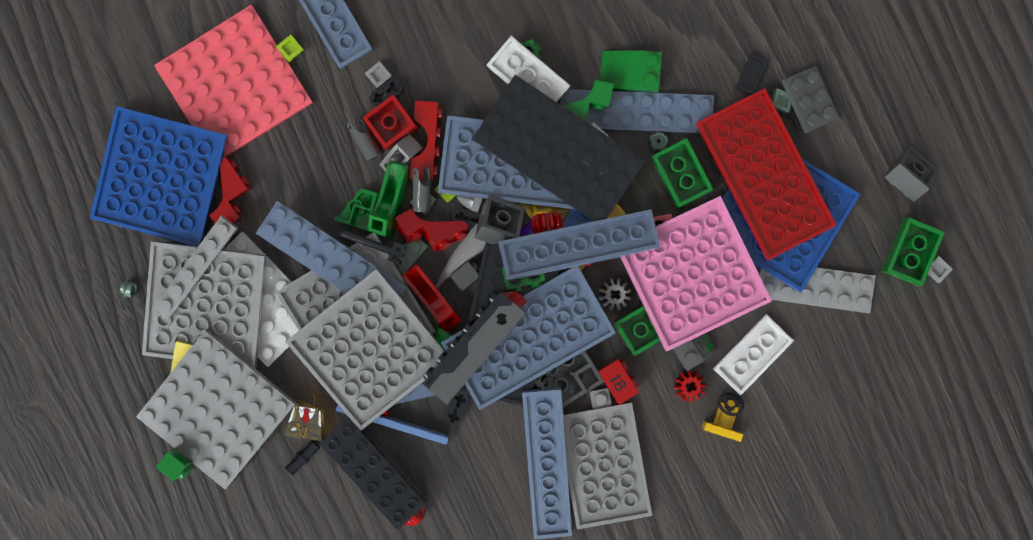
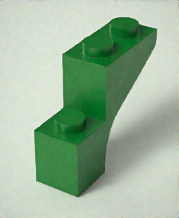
[563,80,614,121]
[367,160,408,236]

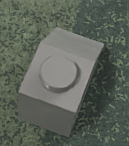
[379,134,422,171]

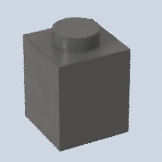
[451,261,480,291]

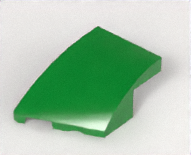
[334,189,403,239]

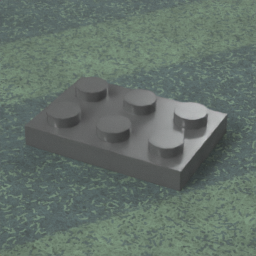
[781,66,839,133]

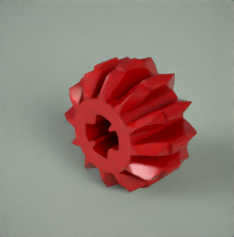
[531,212,564,234]
[673,370,707,403]

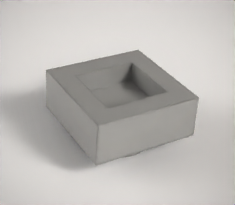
[365,61,392,88]
[928,256,953,283]
[589,387,612,409]

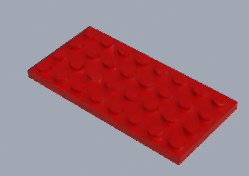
[696,88,837,261]

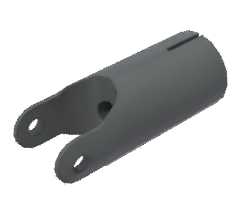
[347,118,382,162]
[413,167,430,212]

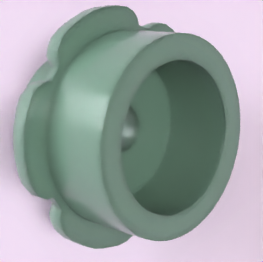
[649,132,668,151]
[120,279,137,298]

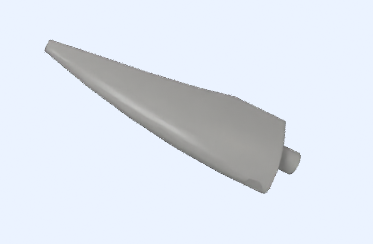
[436,223,486,288]

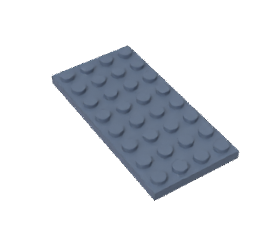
[438,115,576,210]
[441,266,616,410]

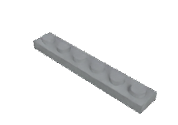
[153,216,238,319]

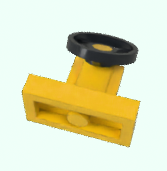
[702,391,745,442]

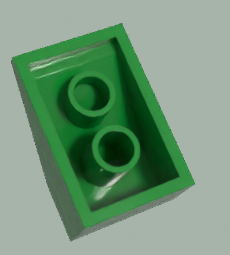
[600,51,662,93]

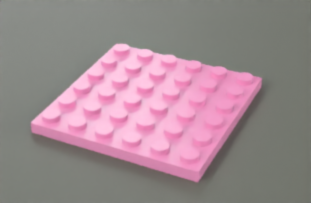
[620,196,772,352]

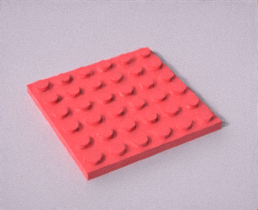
[154,5,313,158]

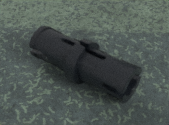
[285,440,320,475]

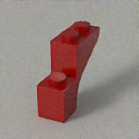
[210,157,251,224]
[395,209,468,252]
[402,264,462,332]

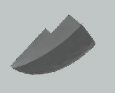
[546,351,604,407]

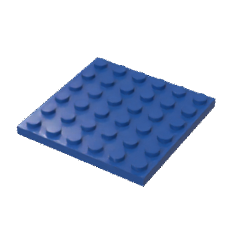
[90,106,229,246]
[722,159,861,293]

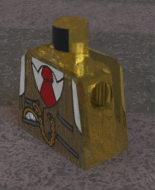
[285,394,324,441]

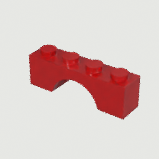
[410,101,442,181]

